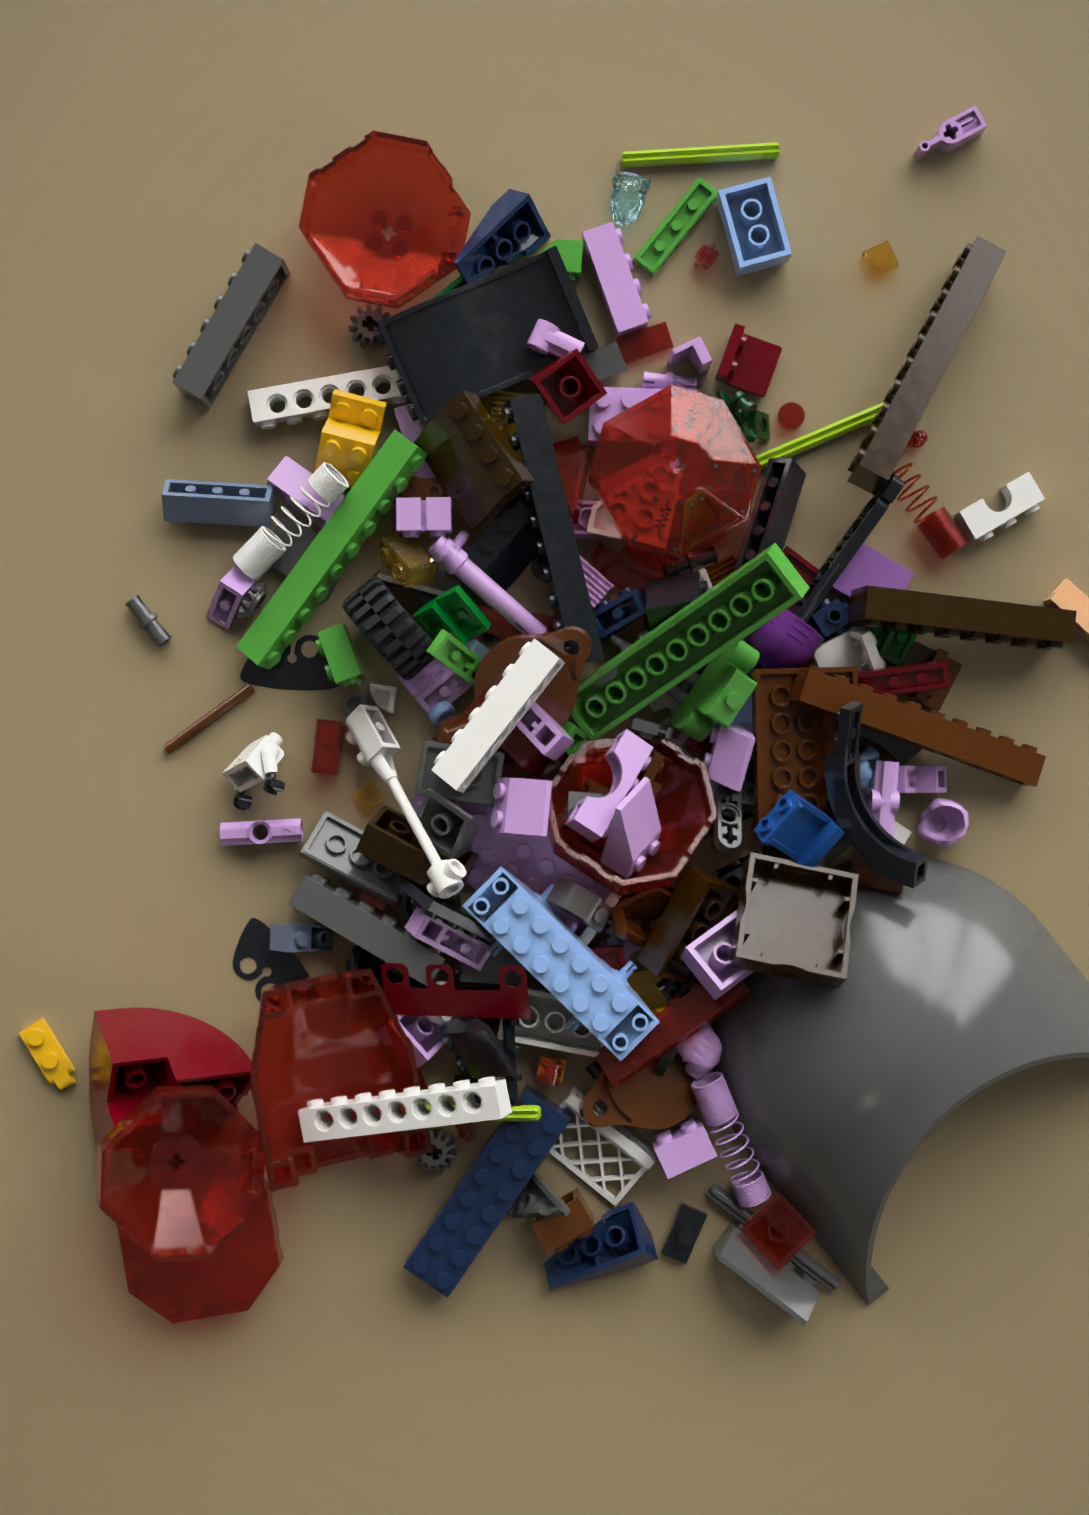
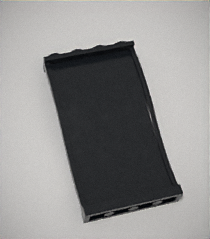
[374,246,599,425]

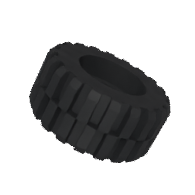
[342,577,436,680]

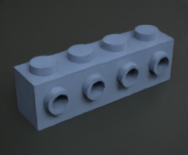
[161,479,275,528]

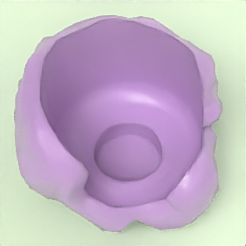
[917,798,969,847]
[677,1024,722,1079]

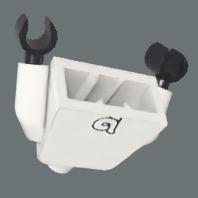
[222,732,285,810]

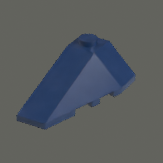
[544,1202,658,1290]

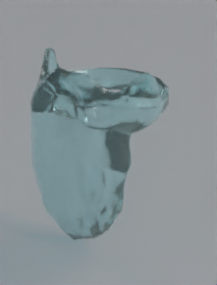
[611,171,651,227]

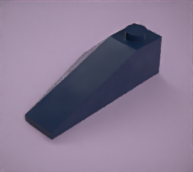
[453,189,551,284]

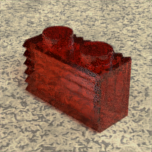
[311,719,346,775]

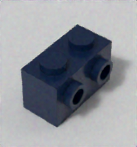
[593,586,647,638]

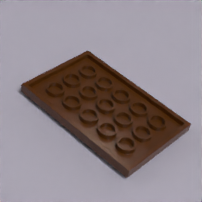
[751,666,860,834]

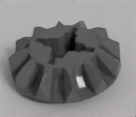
[237,582,267,621]

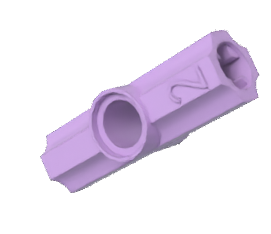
[868,760,900,836]
[220,818,303,846]

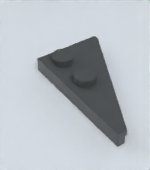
[505,1172,571,1219]

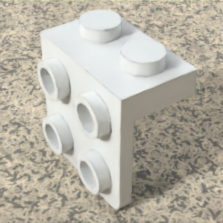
[812,627,886,671]

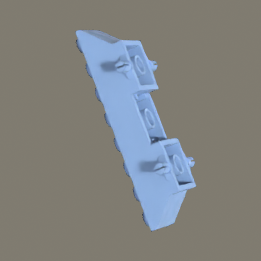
[462,866,660,1061]

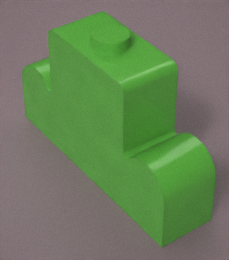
[669,640,760,742]

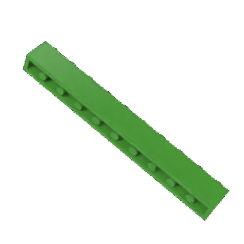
[236,429,428,670]

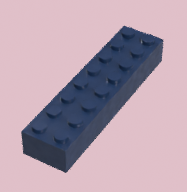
[403,1084,571,1298]

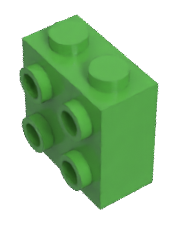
[315,623,366,689]

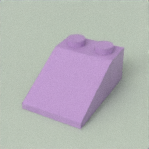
[600,777,661,879]

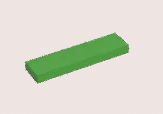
[633,177,718,277]

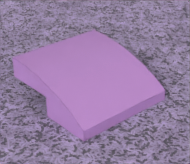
[397,659,472,714]

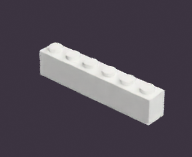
[432,639,565,793]

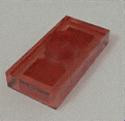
[615,321,674,364]

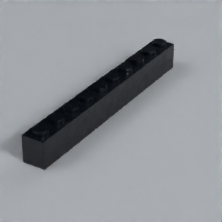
[502,393,604,663]

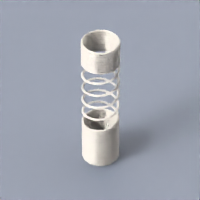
[233,462,349,580]

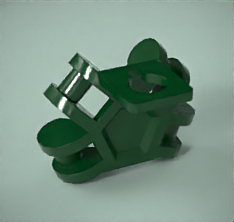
[703,390,770,462]

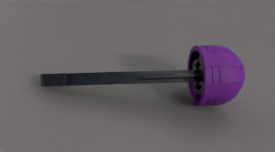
[748,473,904,669]

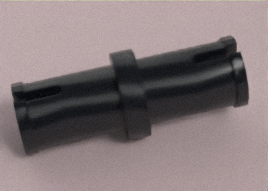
[662,546,718,577]

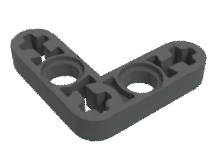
[713,783,755,854]

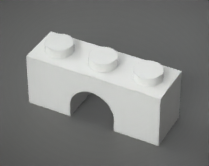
[954,472,1045,543]

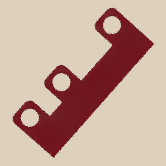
[381,963,531,1019]

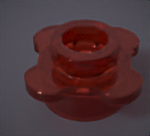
[694,243,719,269]

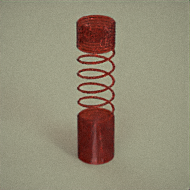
[893,452,969,560]

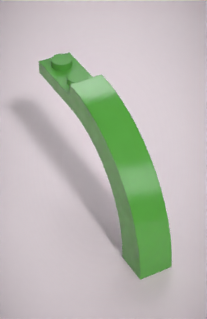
[426,629,589,759]

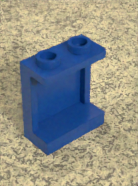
[754,790,845,867]

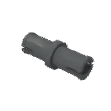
[125,595,172,647]

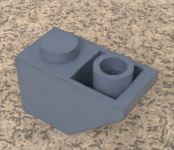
[270,923,333,952]

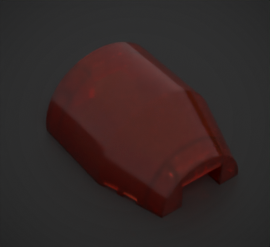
[249,968,433,1192]

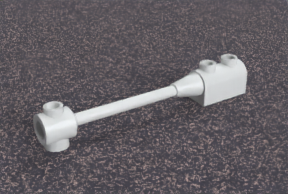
[346,704,466,899]

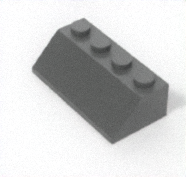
[713,1222,820,1326]

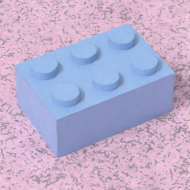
[716,176,792,276]

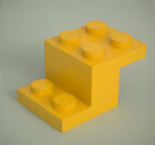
[314,389,387,488]

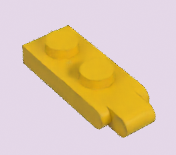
[19,1018,76,1091]

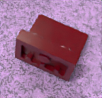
[715,323,782,397]

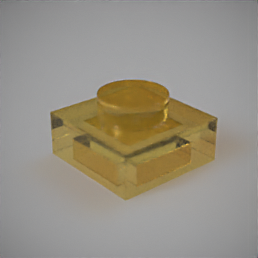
[862,240,899,278]

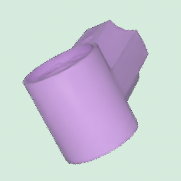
[526,319,585,358]

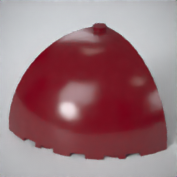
[89,1007,256,1186]

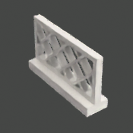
[549,1087,656,1206]

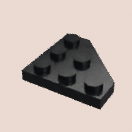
[393,874,492,941]

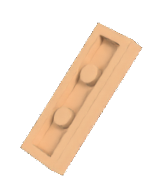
[1043,579,1089,642]

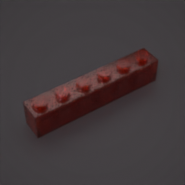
[595,981,751,1088]

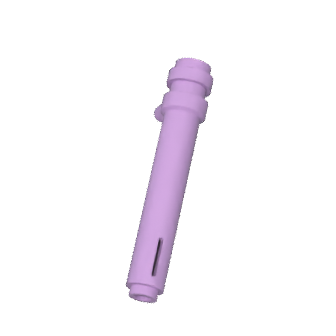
[428,530,548,635]

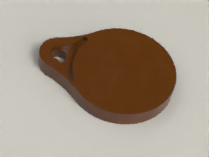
[474,626,592,739]
[579,1026,697,1130]

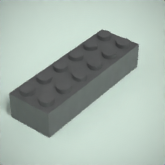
[172,243,290,409]
[288,872,448,986]

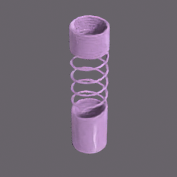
[691,1072,771,1208]

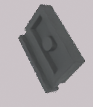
[631,718,680,739]

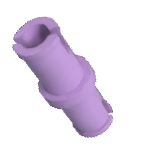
[642,371,697,390]

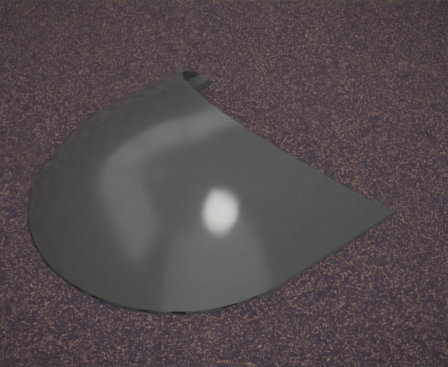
[712,858,1089,1305]

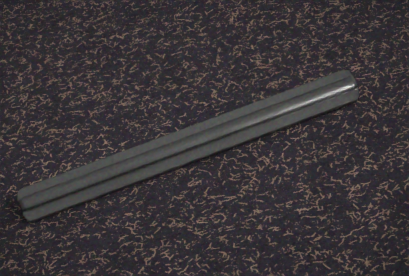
[707,1184,840,1291]

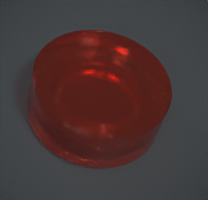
[777,402,805,430]

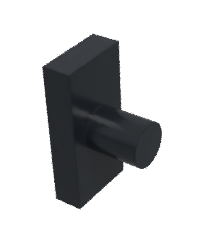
[661,1202,707,1264]

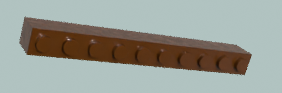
[789,665,1046,787]

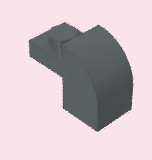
[546,877,612,933]

